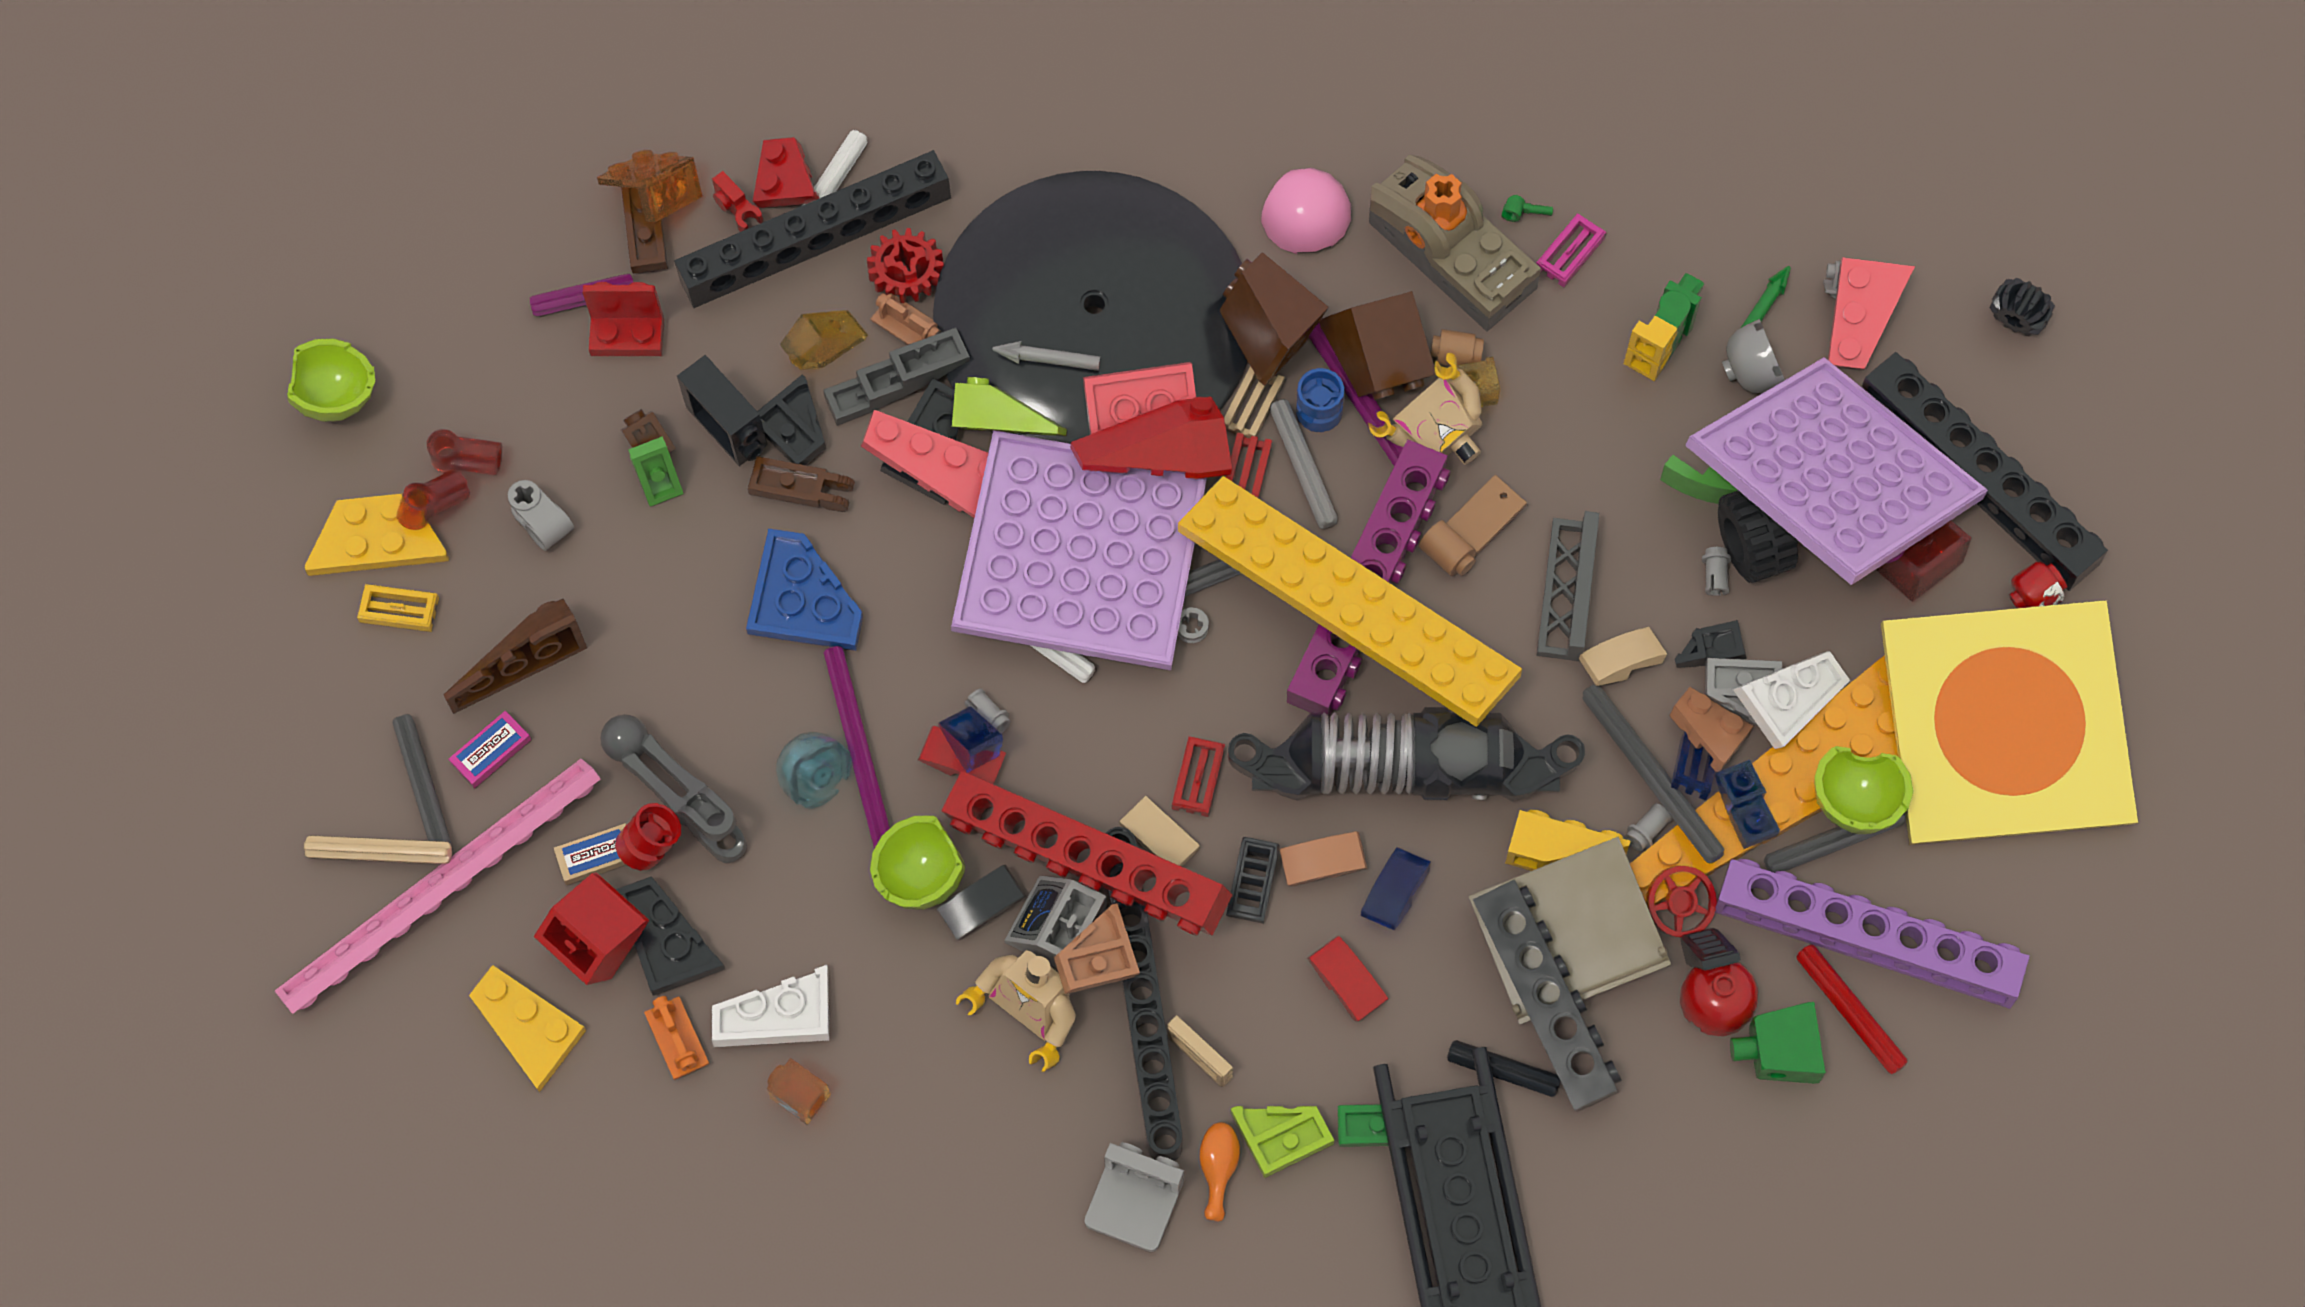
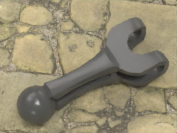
[600,714,747,863]

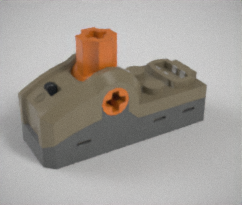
[1369,155,1541,331]

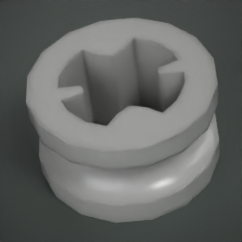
[1177,607,1209,643]

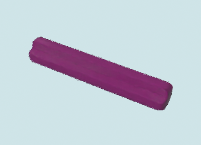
[530,273,634,316]

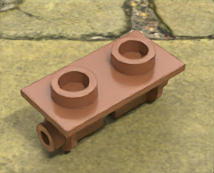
[870,293,941,345]

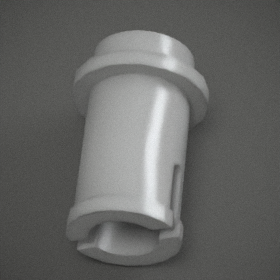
[1702,547,1731,596]
[964,689,1011,736]
[1625,803,1672,851]

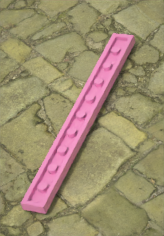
[275,759,601,1014]

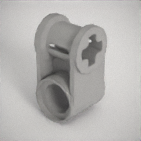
[508,480,574,551]

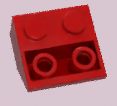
[533,872,649,985]

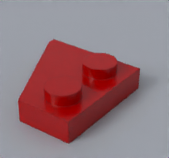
[753,137,820,208]

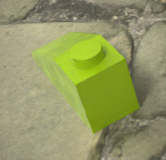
[952,377,1067,437]

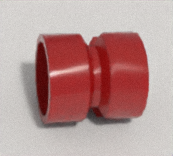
[615,803,681,871]

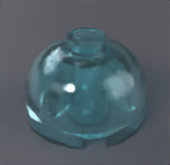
[775,732,852,809]

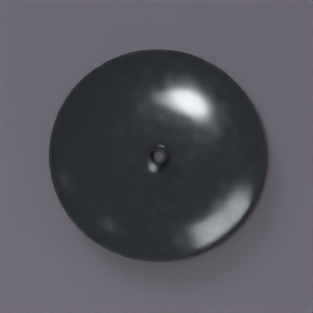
[933,171,1248,444]

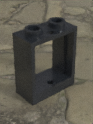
[677,355,767,467]

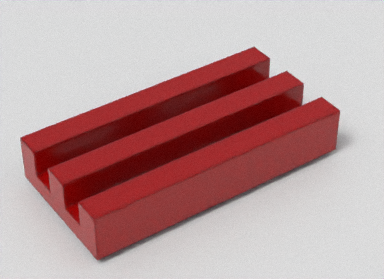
[1226,433,1272,499]
[1172,736,1225,817]

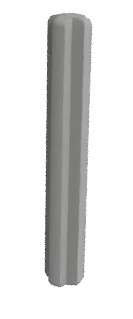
[1270,399,1337,529]

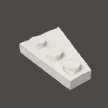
[712,965,829,1047]

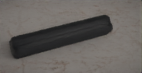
[1447,1040,1560,1097]

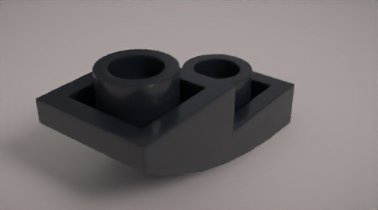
[937,865,1026,940]

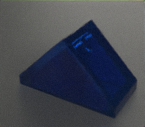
[938,706,1003,773]

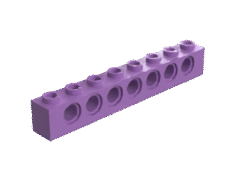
[1715,859,2029,1009]

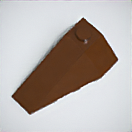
[443,599,587,714]

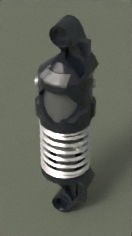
[1228,707,1585,802]

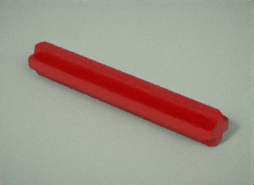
[1796,944,1907,1074]

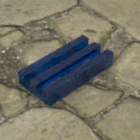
[1671,731,1715,801]

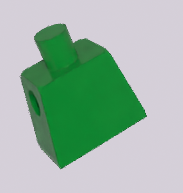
[1730,1002,1826,1084]

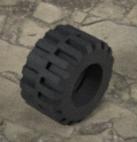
[1718,490,1798,583]

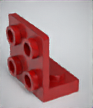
[582,282,664,356]

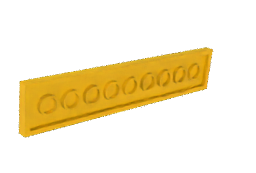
[1178,476,1522,727]

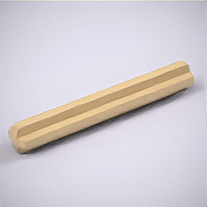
[304,836,452,864]

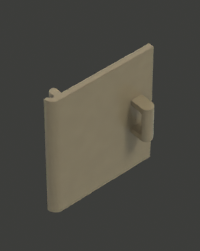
[1469,836,1671,1025]

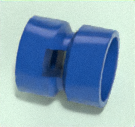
[1296,368,1344,432]

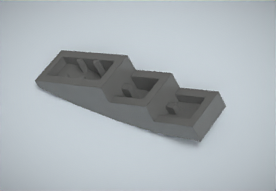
[823,328,970,426]

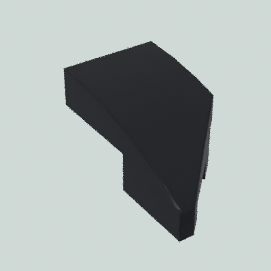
[1675,620,1747,668]

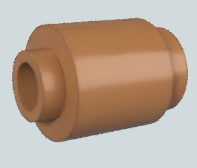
[1430,329,1484,370]

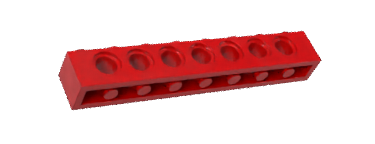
[941,771,1232,936]

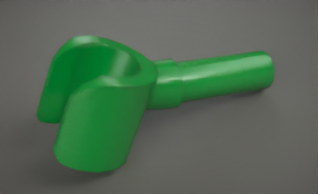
[1501,195,1553,222]

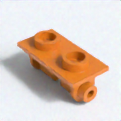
[644,996,709,1080]

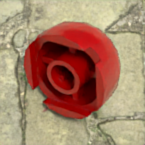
[1680,962,1758,1037]

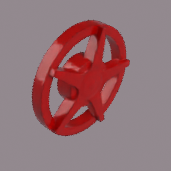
[1646,866,1717,937]

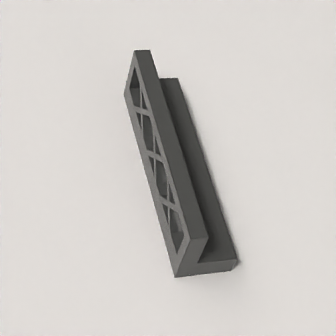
[1537,511,1600,662]

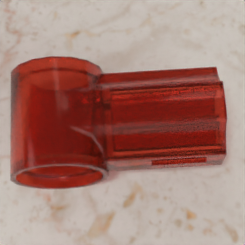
[427,429,503,475]
[396,470,470,530]

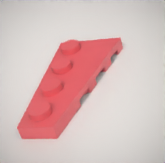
[861,410,988,518]

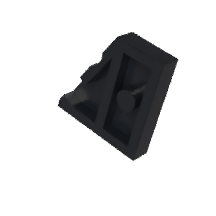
[757,374,826,465]

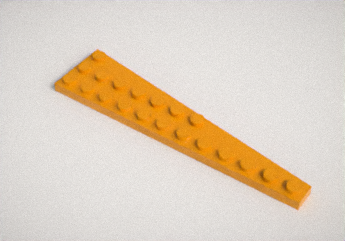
[1630,655,1898,905]

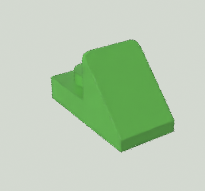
[628,436,684,507]

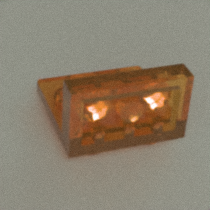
[597,150,703,223]

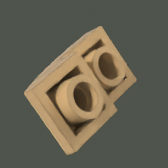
[1579,627,1667,686]

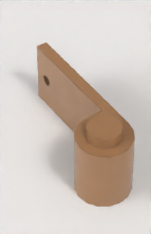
[1418,475,1527,577]

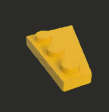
[469,965,586,1093]

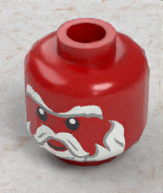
[2008,561,2067,609]

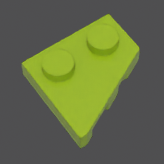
[1230,1106,1334,1178]

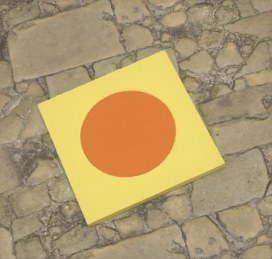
[1881,600,2138,845]

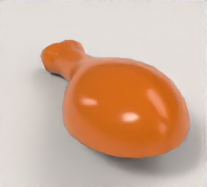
[1200,1122,1240,1222]

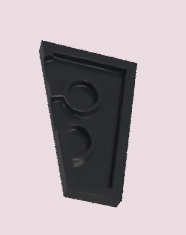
[880,378,958,505]
[616,876,725,996]

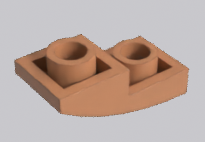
[1279,831,1367,887]

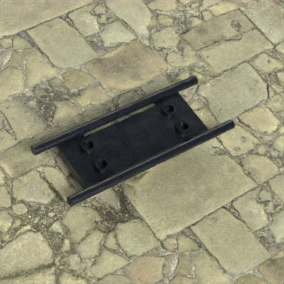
[1373,1047,1541,1307]

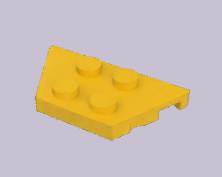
[305,493,449,576]

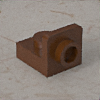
[621,409,676,453]

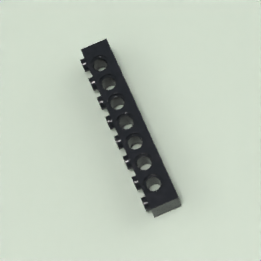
[674,150,951,309]
[1862,352,2108,591]

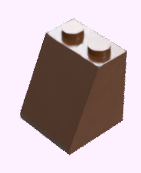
[1220,252,1329,386]
[1319,291,1436,400]

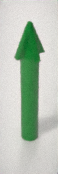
[1741,266,1791,328]

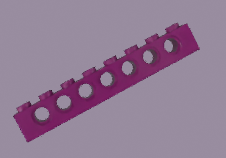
[1287,439,1451,718]

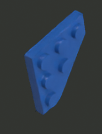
[746,529,863,651]

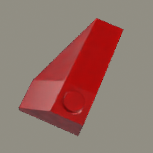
[1070,397,1232,479]

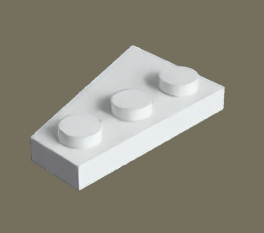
[1733,651,1850,749]

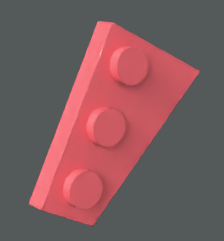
[1828,257,1915,370]
[1083,362,1196,435]

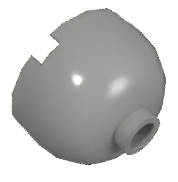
[1722,319,1785,393]

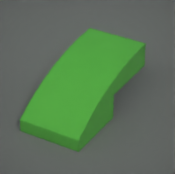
[1660,455,1738,504]

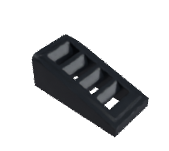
[1226,837,1280,924]
[1680,928,1741,970]

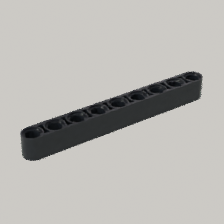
[1106,827,1183,1161]

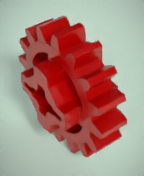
[867,228,944,303]

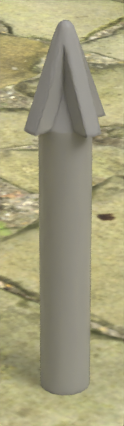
[992,341,1101,371]

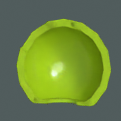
[287,339,375,422]
[1814,746,1913,834]
[870,816,965,910]

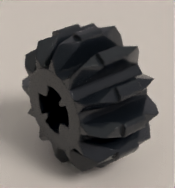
[1989,278,2055,336]

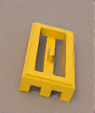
[357,584,439,632]

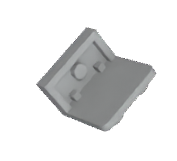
[1084,1142,1184,1252]

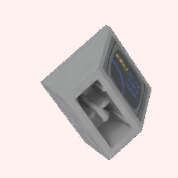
[1004,876,1107,968]

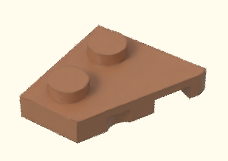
[1669,687,1754,773]
[1054,903,1140,994]

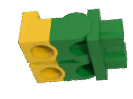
[1623,273,1704,381]

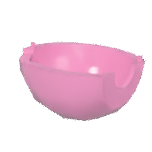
[1261,168,1351,254]

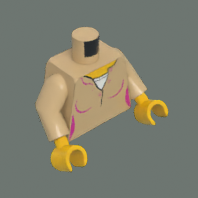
[1368,353,1482,465]
[956,950,1076,1072]

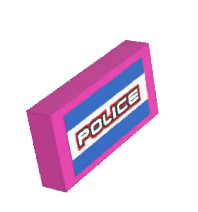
[448,710,531,789]

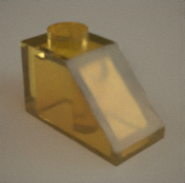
[780,310,868,370]

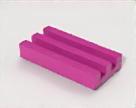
[1536,213,1606,287]

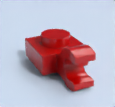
[712,171,764,232]

